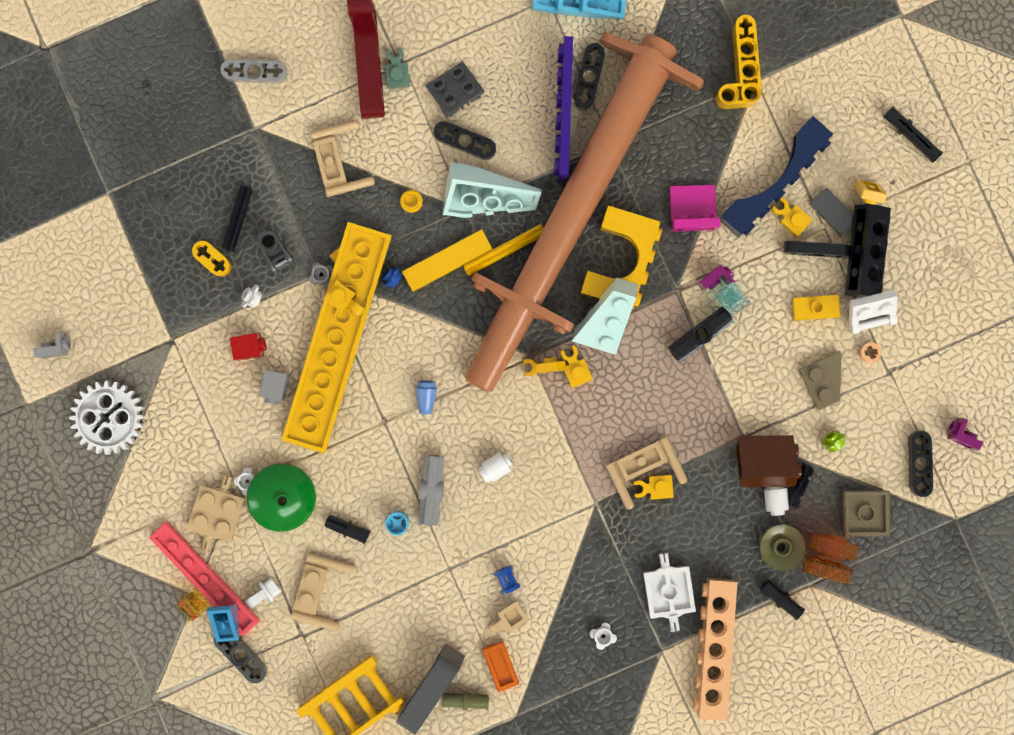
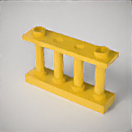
[296,653,405,735]

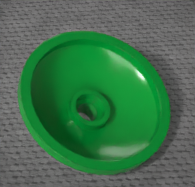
[247,463,316,532]

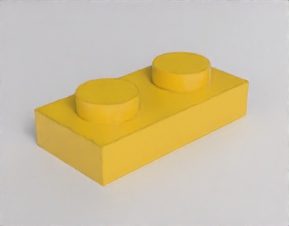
[854,179,887,205]

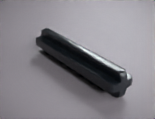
[222,186,253,252]

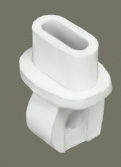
[245,578,281,609]

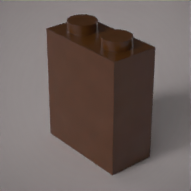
[735,435,802,487]

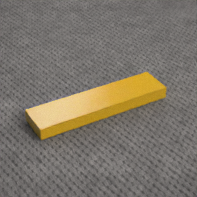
[402,229,492,292]

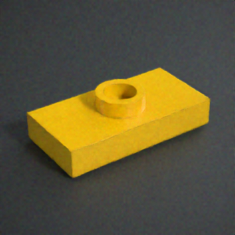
[792,295,840,321]

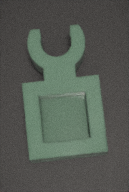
[385,47,410,89]

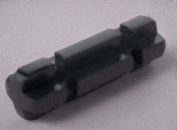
[788,464,814,508]

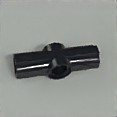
[667,306,734,363]

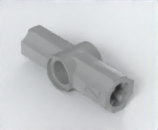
[418,455,444,526]

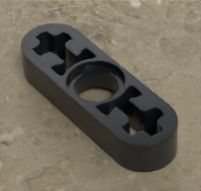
[574,43,605,109]
[434,121,496,160]
[783,241,850,258]
[908,431,933,497]

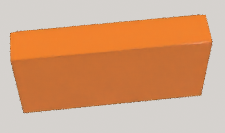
[482,640,520,692]

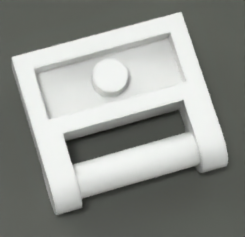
[849,290,898,335]

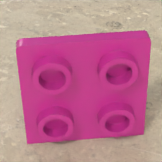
[670,185,720,232]

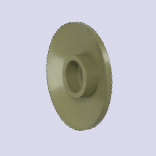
[759,525,806,571]

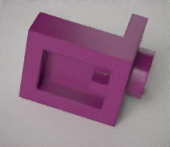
[697,265,735,291]
[947,418,984,451]

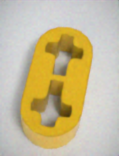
[192,241,232,277]

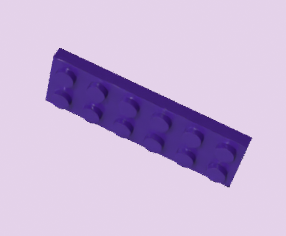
[554,36,573,182]

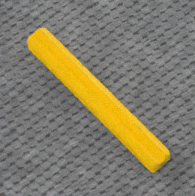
[464,224,544,276]

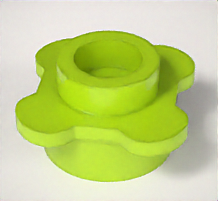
[821,430,846,452]

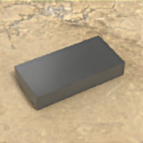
[809,187,853,236]

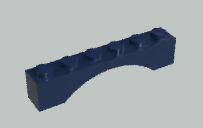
[720,116,833,237]

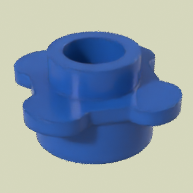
[382,267,403,289]

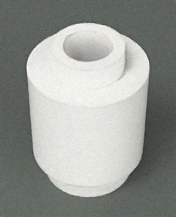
[478,451,513,483]
[764,487,789,516]

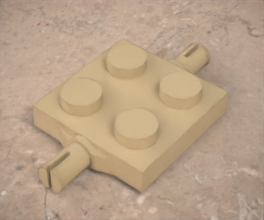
[187,475,245,552]

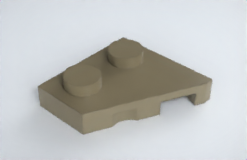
[799,351,842,410]

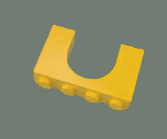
[580,205,662,310]

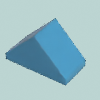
[207,604,239,642]

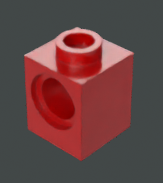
[230,333,267,361]

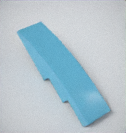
[531,0,626,19]

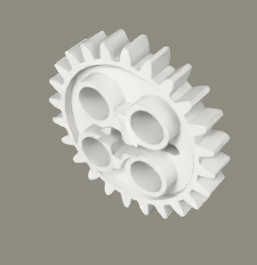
[69,381,146,455]

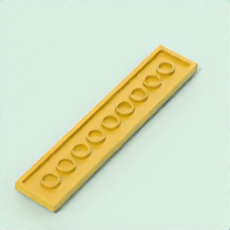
[281,222,392,454]

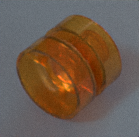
[802,533,860,584]

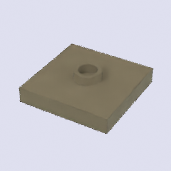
[842,490,890,536]

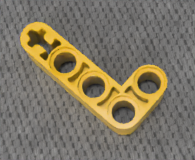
[715,15,762,109]

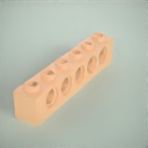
[693,577,738,721]

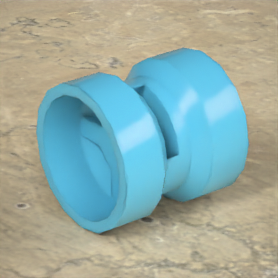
[385,511,410,536]

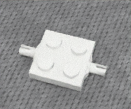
[643,553,696,632]

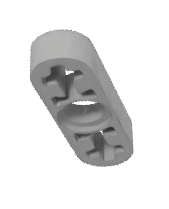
[221,59,288,83]

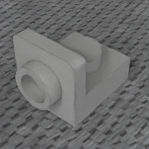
[33,332,71,359]

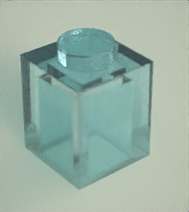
[715,282,751,316]

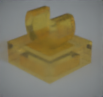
[177,589,210,621]

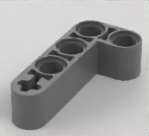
[396,644,465,735]

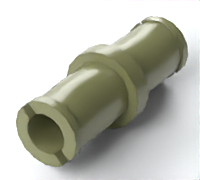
[442,692,489,710]

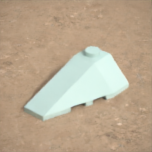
[443,162,541,218]

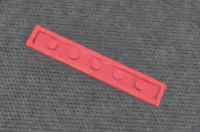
[149,521,260,637]

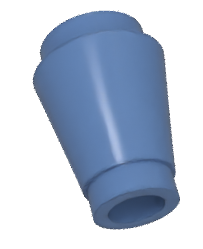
[415,380,438,414]

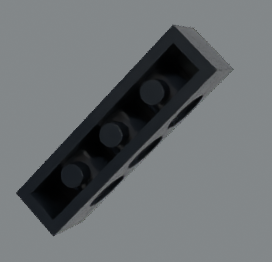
[845,204,891,298]

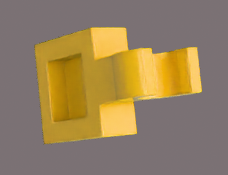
[323,280,365,316]
[523,357,566,376]

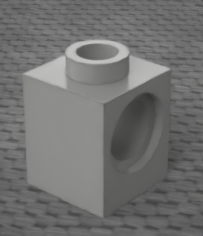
[259,370,291,405]

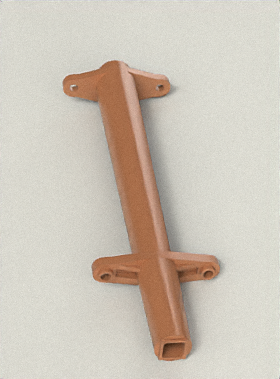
[464,32,704,393]

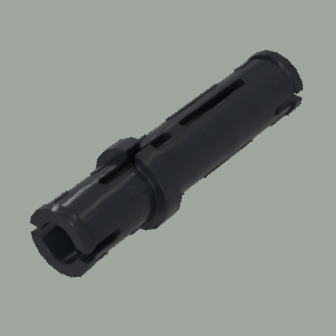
[883,106,943,163]

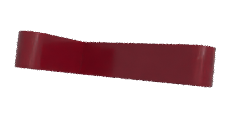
[347,0,385,119]

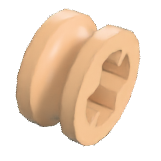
[859,342,882,364]

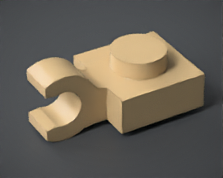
[488,600,529,636]

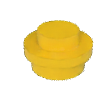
[400,190,423,213]

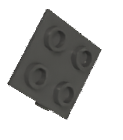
[425,61,485,117]

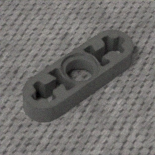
[214,637,267,683]

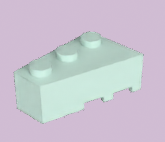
[572,278,638,355]

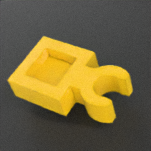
[770,197,813,237]
[560,346,593,388]
[633,475,674,500]

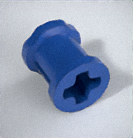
[493,565,521,594]

